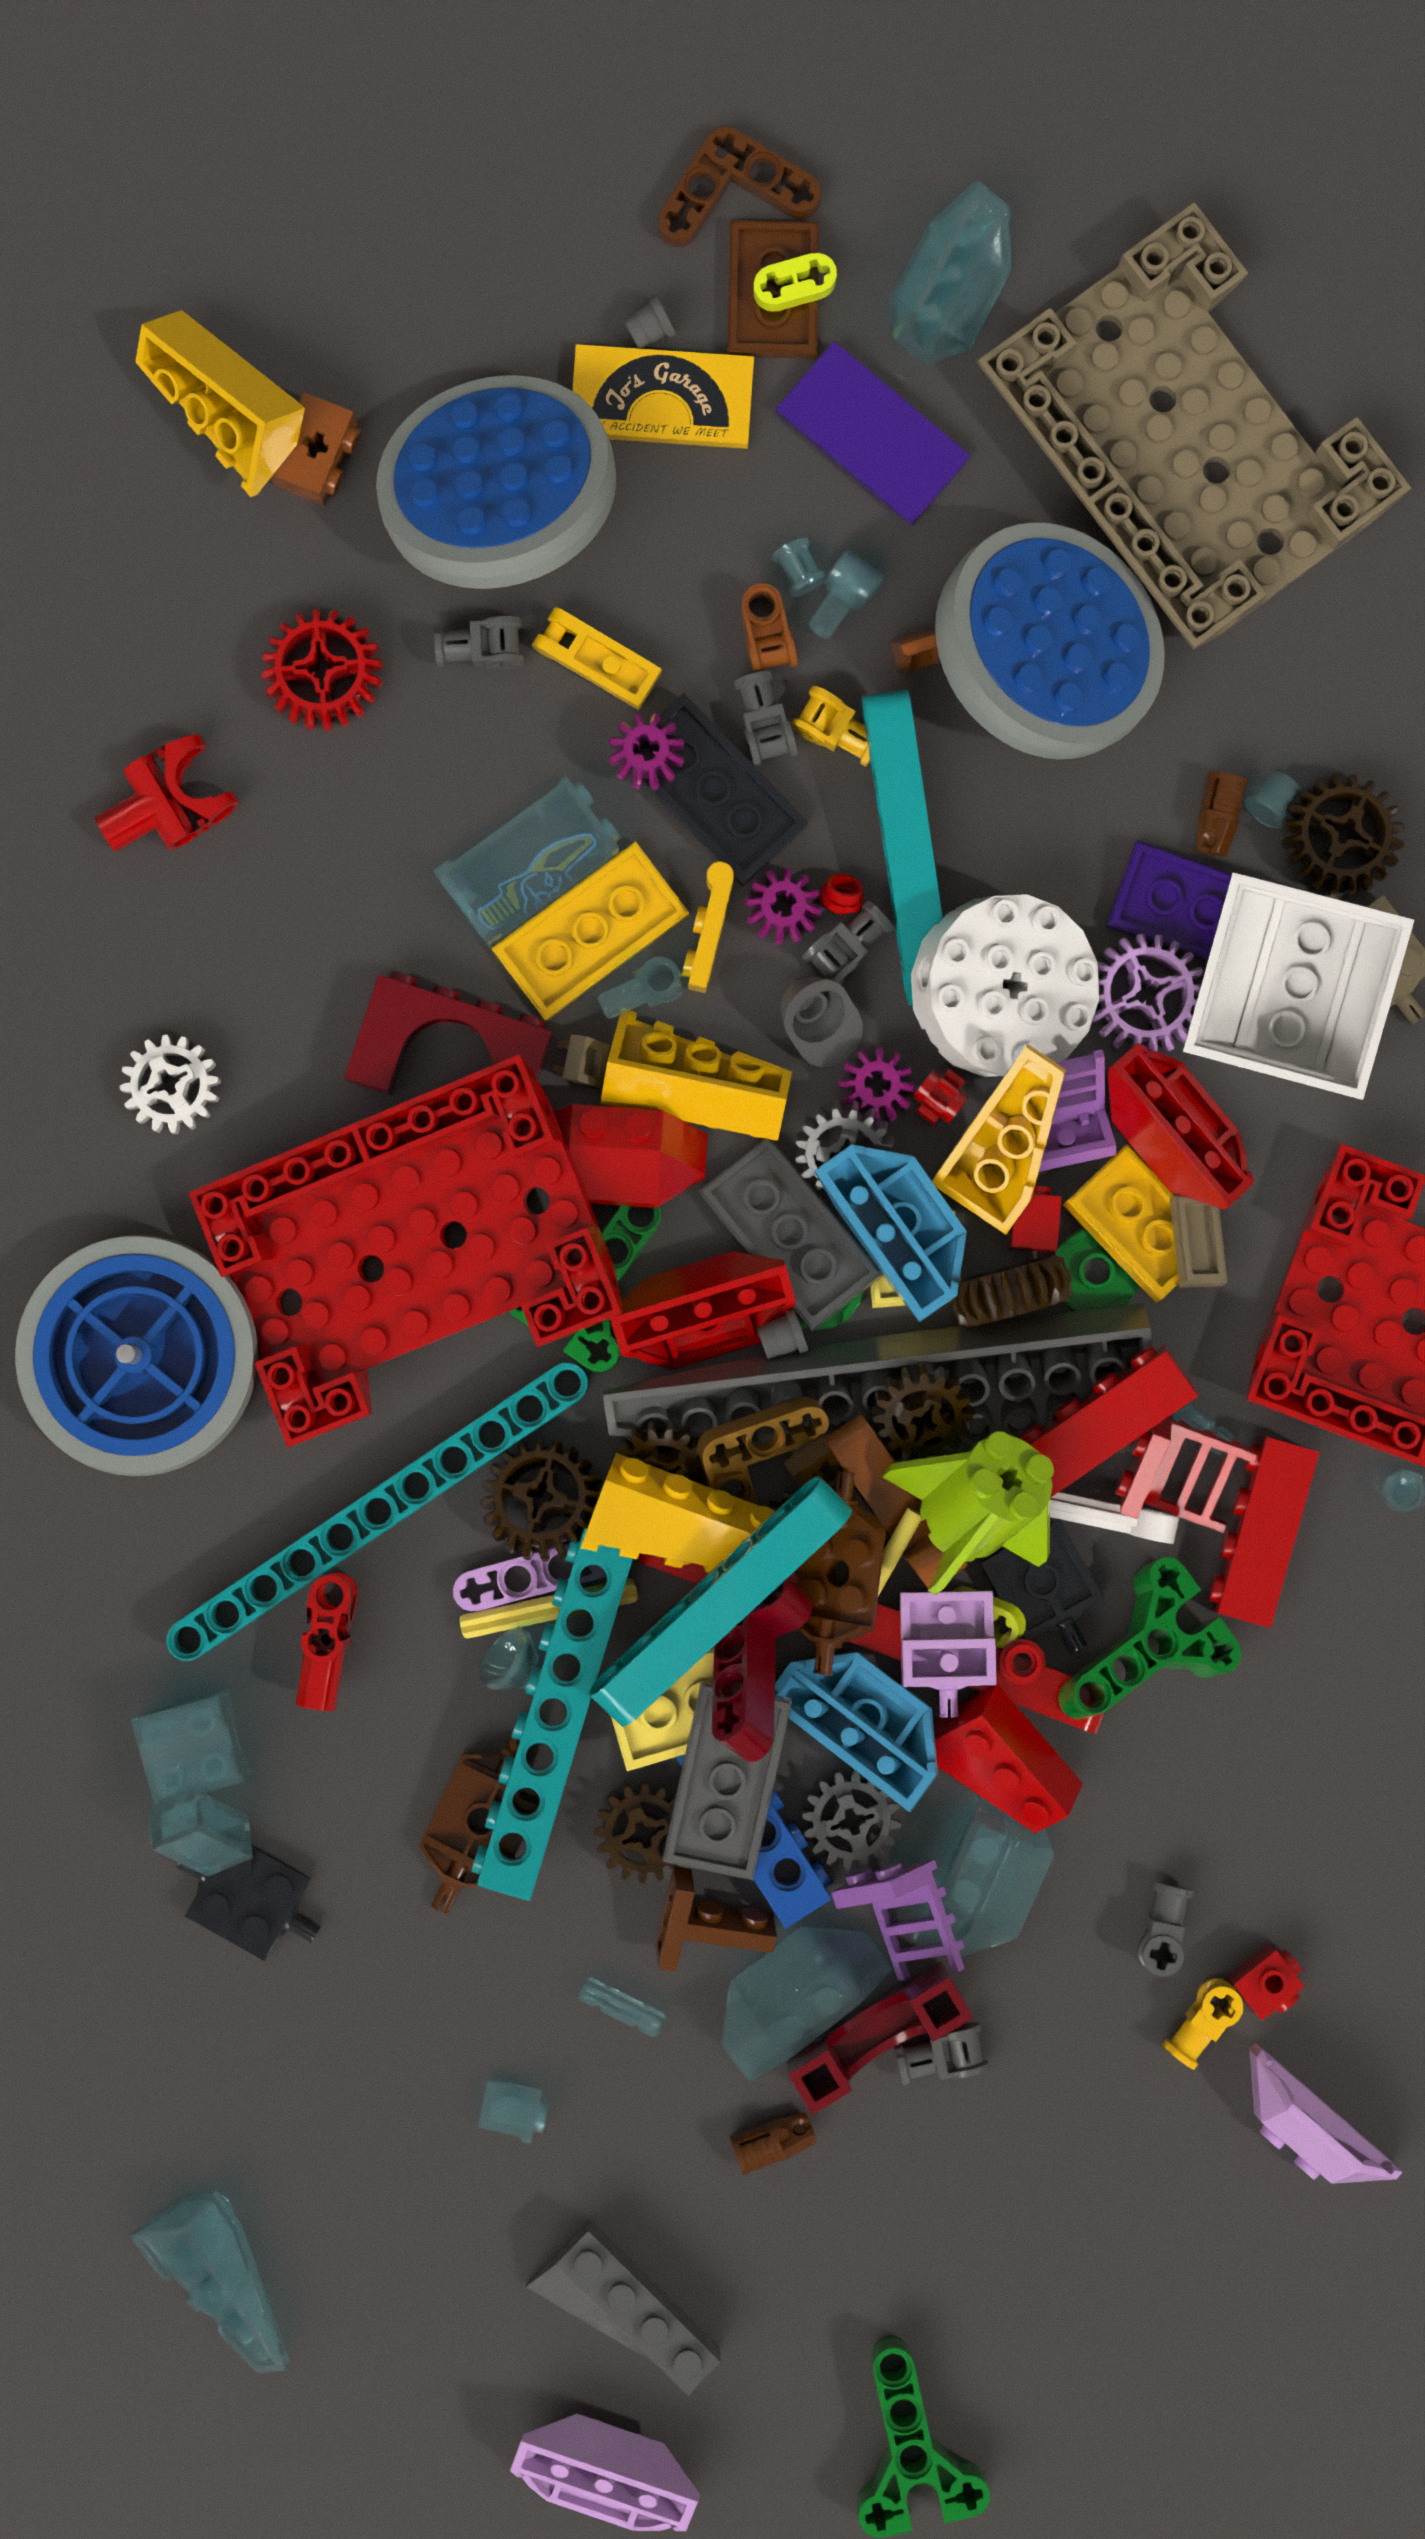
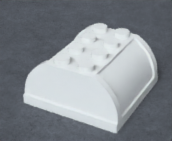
[1183,873,1414,1100]

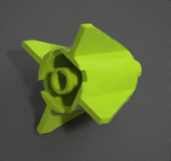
[882,1431,1054,1595]

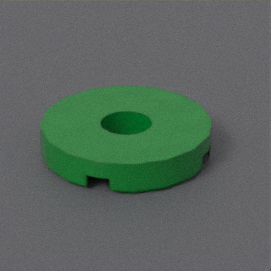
[1054,1228,1138,1312]

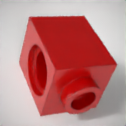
[1008,1186,1061,1253]

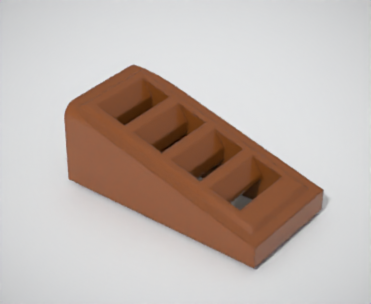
[890,629,940,675]

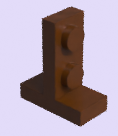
[655,1866,777,1972]

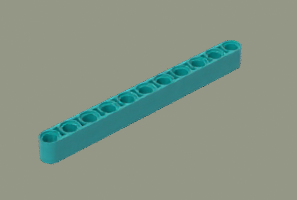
[166,1363,589,1661]

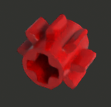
[913,1069,969,1125]

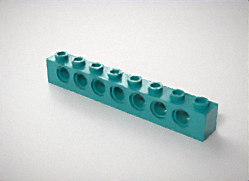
[471,1528,633,1901]

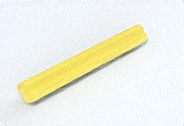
[460,1578,638,1639]

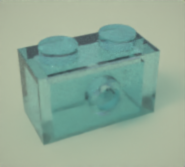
[149,1789,253,1877]

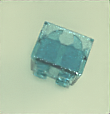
[130,1688,252,1807]

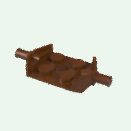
[796,1471,886,1676]
[419,1733,540,1914]

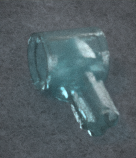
[808,549,885,639]
[598,957,685,1019]

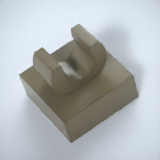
[553,1034,610,1089]

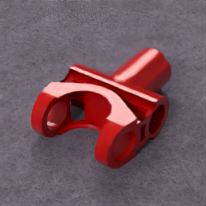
[94,734,239,852]
[295,1572,358,1712]

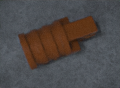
[1196,771,1248,856]
[729,2112,817,2176]

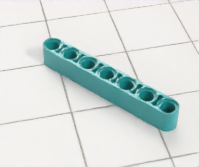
[862,689,943,1006]
[589,1476,853,1727]

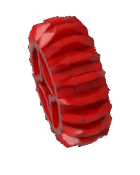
[261,609,384,732]

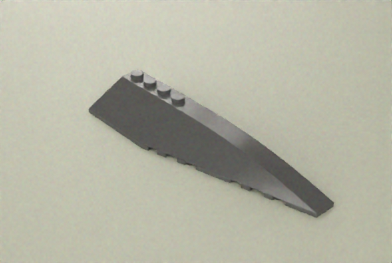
[603,1303,1152,1462]

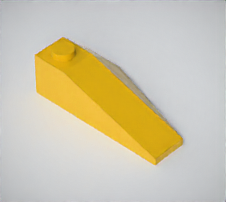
[932,1044,1066,1235]

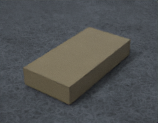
[1170,1195,1228,1288]

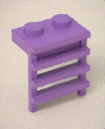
[1039,1049,1116,1172]
[831,1860,965,1981]

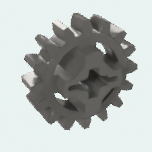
[795,1100,894,1190]
[802,1769,901,1871]

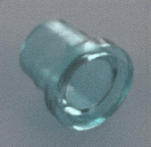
[1244,772,1300,829]

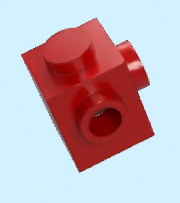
[1226,1944,1305,2021]

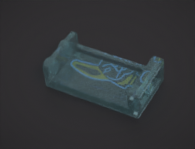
[433,776,621,950]

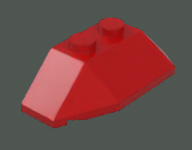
[1107,1043,1254,1210]
[554,1104,708,1208]
[610,1251,796,1370]

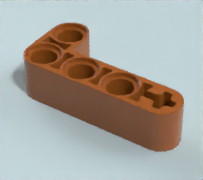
[824,1413,968,1589]

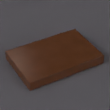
[727,220,819,359]

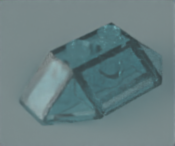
[888,181,1011,364]
[914,1795,1055,1957]
[721,1926,893,2081]

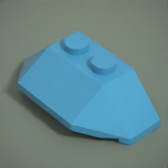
[814,1144,967,1322]
[775,1652,938,1812]

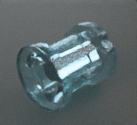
[772,537,828,597]

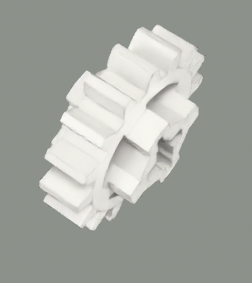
[120,1035,221,1134]

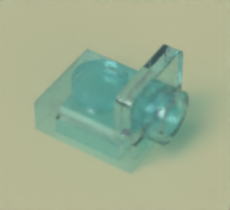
[478,2079,548,2144]

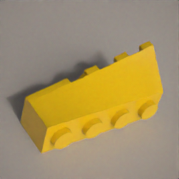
[135,310,305,497]
[600,1007,792,1141]
[580,1453,775,1573]

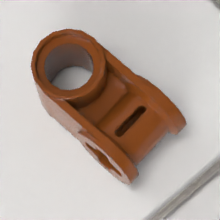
[741,583,798,673]

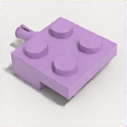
[899,1590,996,1717]

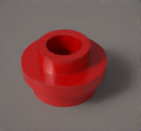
[819,874,865,915]
[999,1639,1045,1685]

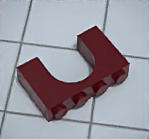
[344,971,553,1096]
[785,1960,973,2115]

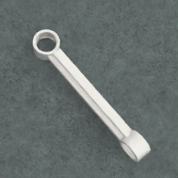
[927,1455,1179,1544]

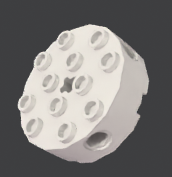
[911,894,1099,1077]

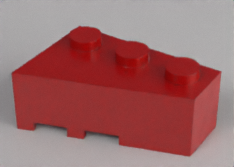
[933,1684,1083,1833]

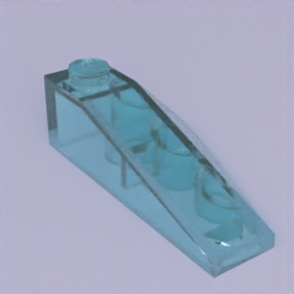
[129,2189,291,2374]

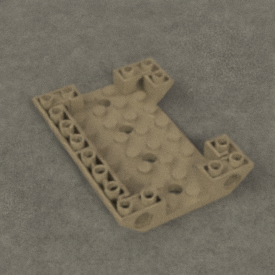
[977,202,1412,650]

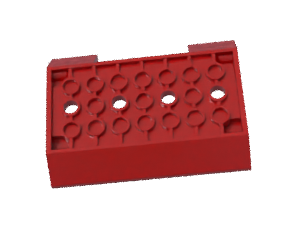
[188,1054,623,1448]
[1246,1144,1425,1467]

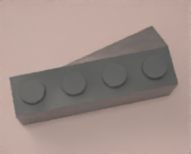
[526,2219,721,2396]

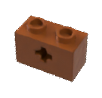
[271,392,361,506]

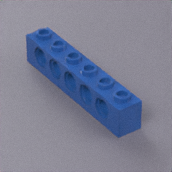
[676,1754,834,1929]

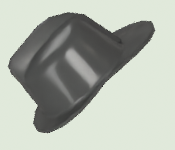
[779,975,863,1068]

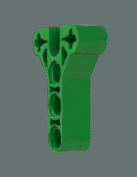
[509,1206,661,1373]
[1058,1557,1241,1719]
[856,2336,990,2538]

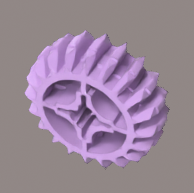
[1092,934,1203,1052]

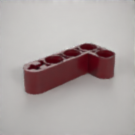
[712,1578,813,1763]

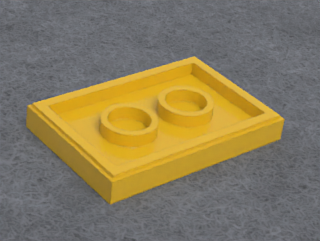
[1063,1143,1179,1304]

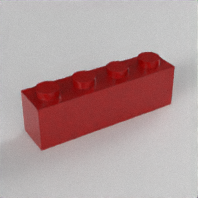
[1018,1344,1198,1497]
[1208,1437,1320,1628]

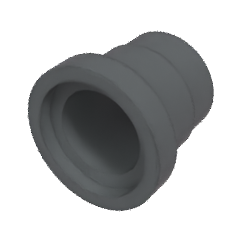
[624,294,678,349]
[756,1308,808,1359]

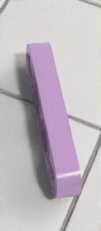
[453,1543,606,1612]

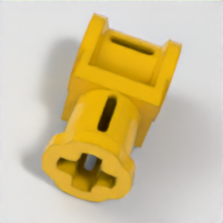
[790,686,870,767]
[1162,1978,1243,2070]

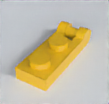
[531,607,662,710]
[682,862,734,994]

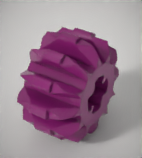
[608,713,684,791]
[745,868,822,946]
[838,1047,915,1123]

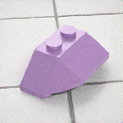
[1249,2042,1402,2184]
[510,2414,700,2531]

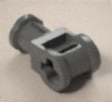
[434,616,525,670]
[733,671,797,767]
[801,900,895,984]
[1138,1881,1194,1977]
[894,2022,990,2086]

